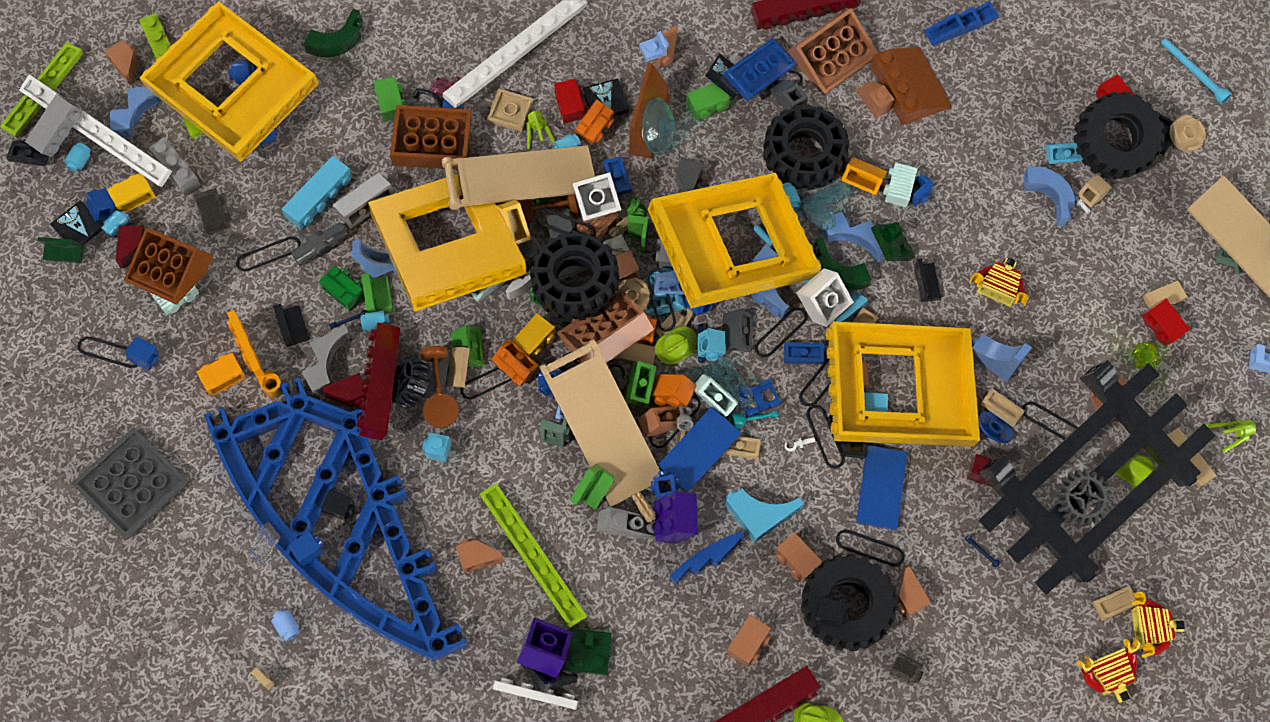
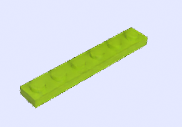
[0,42,84,138]

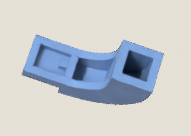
[1023,166,1075,226]

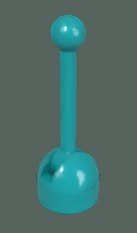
[730,410,779,429]

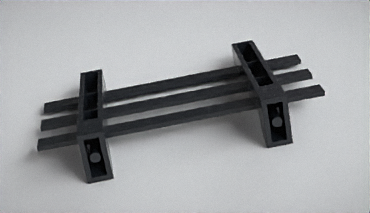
[978,360,1216,595]

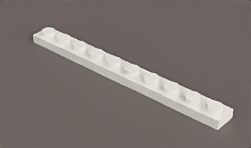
[443,0,588,109]
[19,75,172,187]

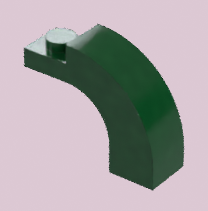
[304,9,363,57]
[813,237,871,291]

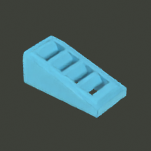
[644,294,686,316]

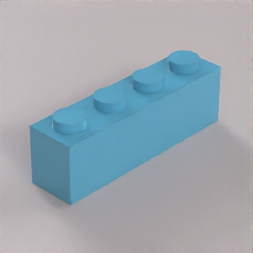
[281,156,352,230]

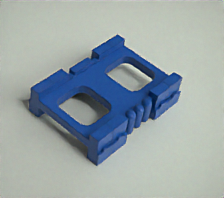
[737,379,782,417]

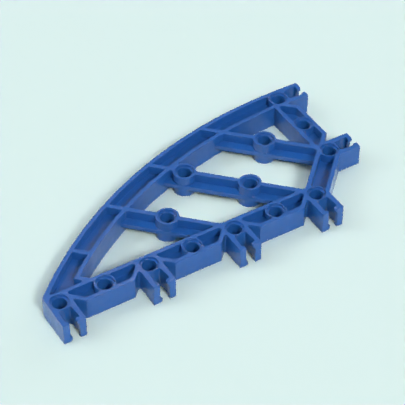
[204,378,468,661]

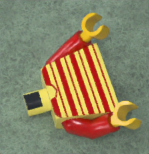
[969,258,1029,307]
[1131,592,1185,658]
[1077,637,1140,703]

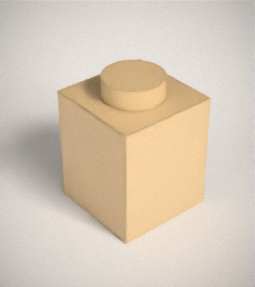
[1077,175,1112,207]

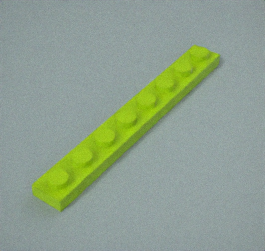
[139,13,204,139]
[479,483,587,629]

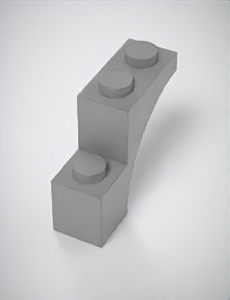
[302,325,351,398]

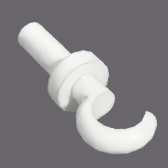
[1073,190,1091,214]
[785,437,815,452]

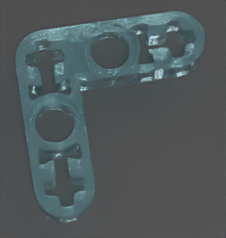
[800,182,851,230]
[687,358,753,407]

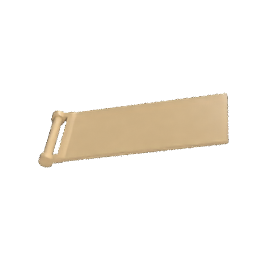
[442,146,595,210]
[1187,176,1270,298]
[539,339,660,506]

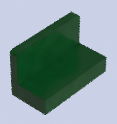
[37,237,84,264]

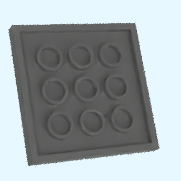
[71,427,189,540]

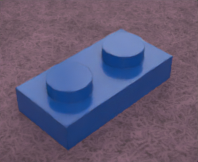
[603,156,631,196]
[784,342,824,364]

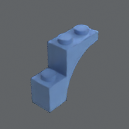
[110,87,163,138]
[819,212,885,263]
[351,239,398,278]
[751,245,789,318]

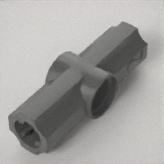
[290,222,349,266]

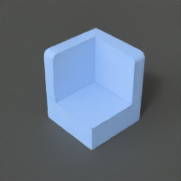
[1249,344,1270,373]

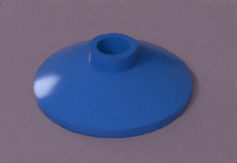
[978,412,1013,444]

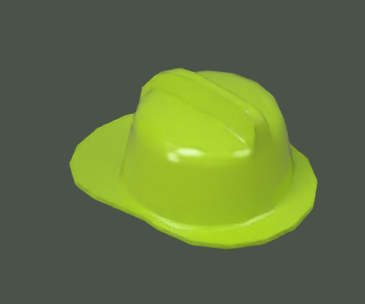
[655,326,698,365]
[1115,453,1154,487]
[794,703,843,722]

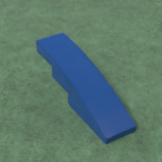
[924,1,999,46]
[669,531,745,585]

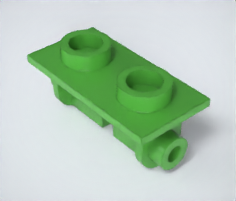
[626,196,646,219]

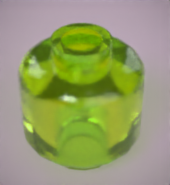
[1132,342,1161,370]

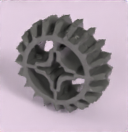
[1055,470,1112,526]

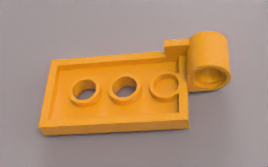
[226,310,283,398]

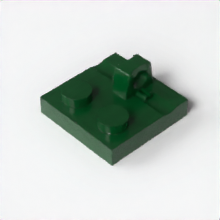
[871,222,915,261]
[565,629,612,676]

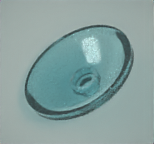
[643,98,676,155]

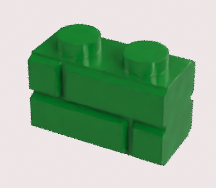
[319,266,364,311]

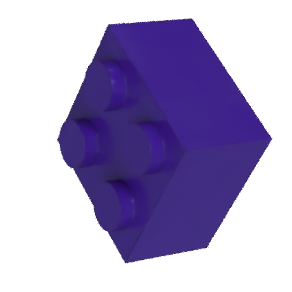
[653,491,698,544]
[517,617,573,678]

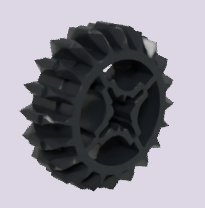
[392,354,431,409]

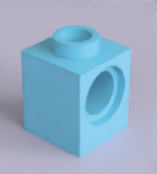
[698,328,726,361]

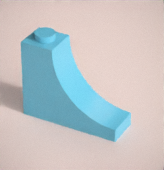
[725,489,805,543]

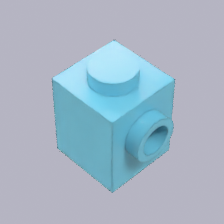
[422,432,451,462]

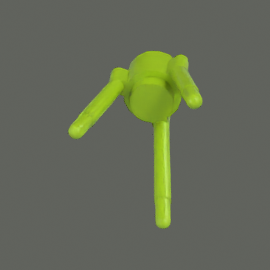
[526,111,556,149]
[1205,419,1256,453]

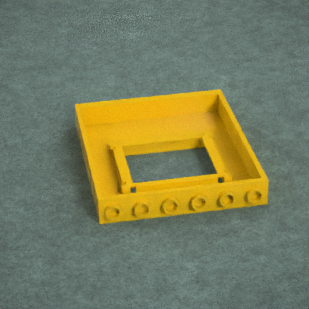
[140,1,319,162]
[648,173,821,308]
[368,174,527,312]
[826,321,980,446]

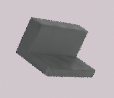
[722,309,753,352]

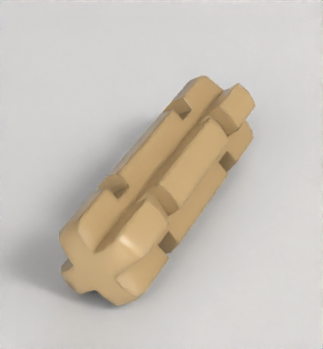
[607,217,629,238]
[632,492,656,522]

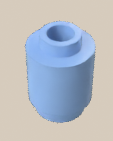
[271,609,300,642]

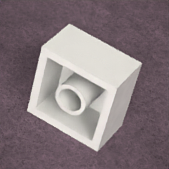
[573,173,621,223]
[796,268,854,327]

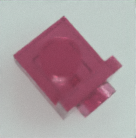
[429,76,461,96]

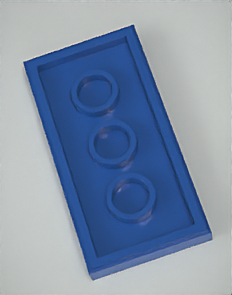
[723,37,797,102]
[658,407,742,493]
[856,445,907,530]

